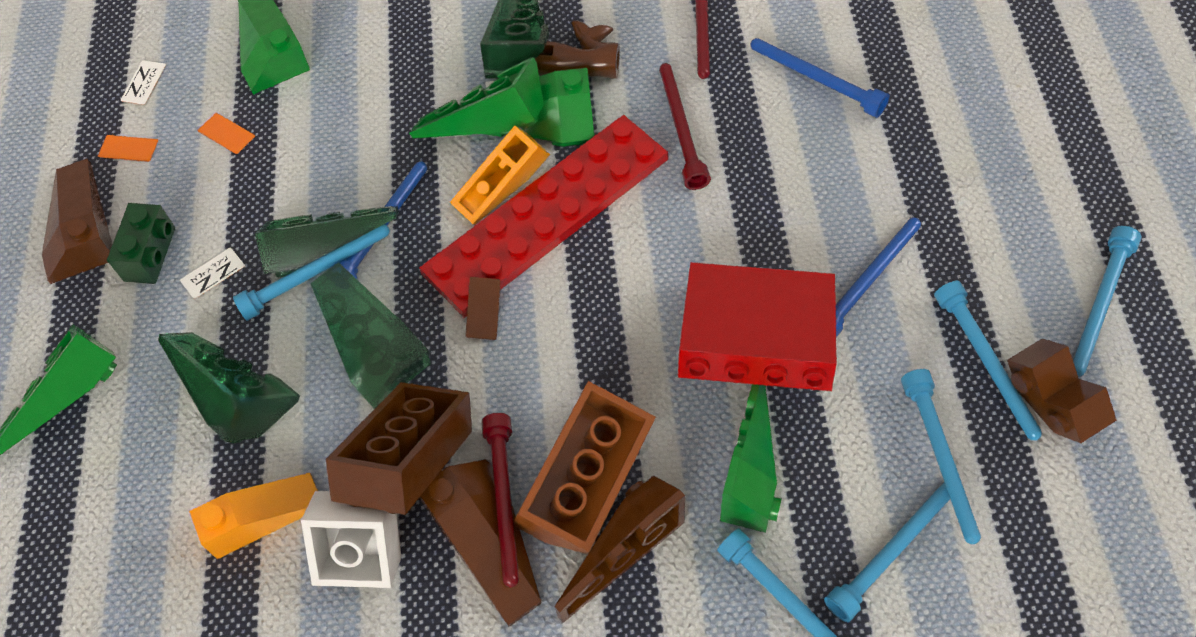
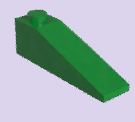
[238,0,310,95]
[409,57,544,139]
[486,68,594,147]
[0,324,117,455]
[720,384,782,533]

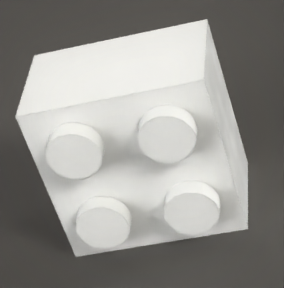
[301,491,401,588]

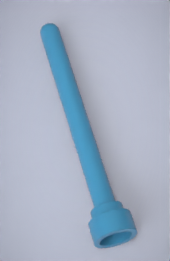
[233,224,390,321]
[1073,226,1142,377]
[934,280,1042,441]
[901,369,981,544]
[824,482,950,623]
[717,528,837,637]

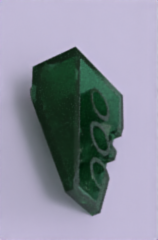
[255,205,399,277]

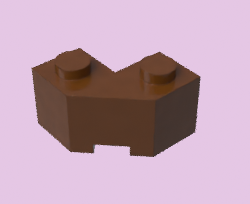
[1007,338,1117,443]

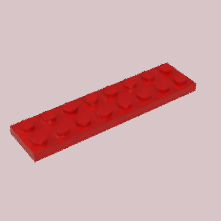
[419,114,668,318]

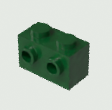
[107,203,176,284]

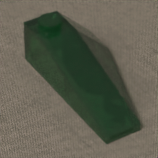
[480,0,549,80]
[310,262,431,409]
[158,332,300,443]

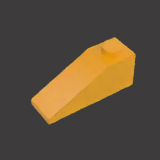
[450,126,550,225]
[189,473,318,559]

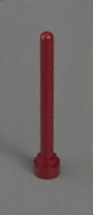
[695,0,710,79]
[659,63,711,190]
[481,413,519,588]

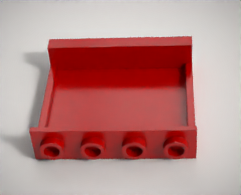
[678,262,837,391]

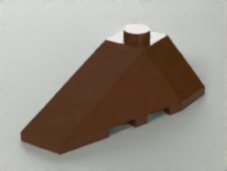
[42,158,112,284]
[420,459,542,627]
[554,475,685,623]

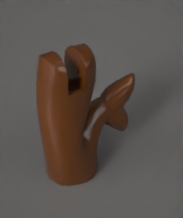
[533,20,620,79]

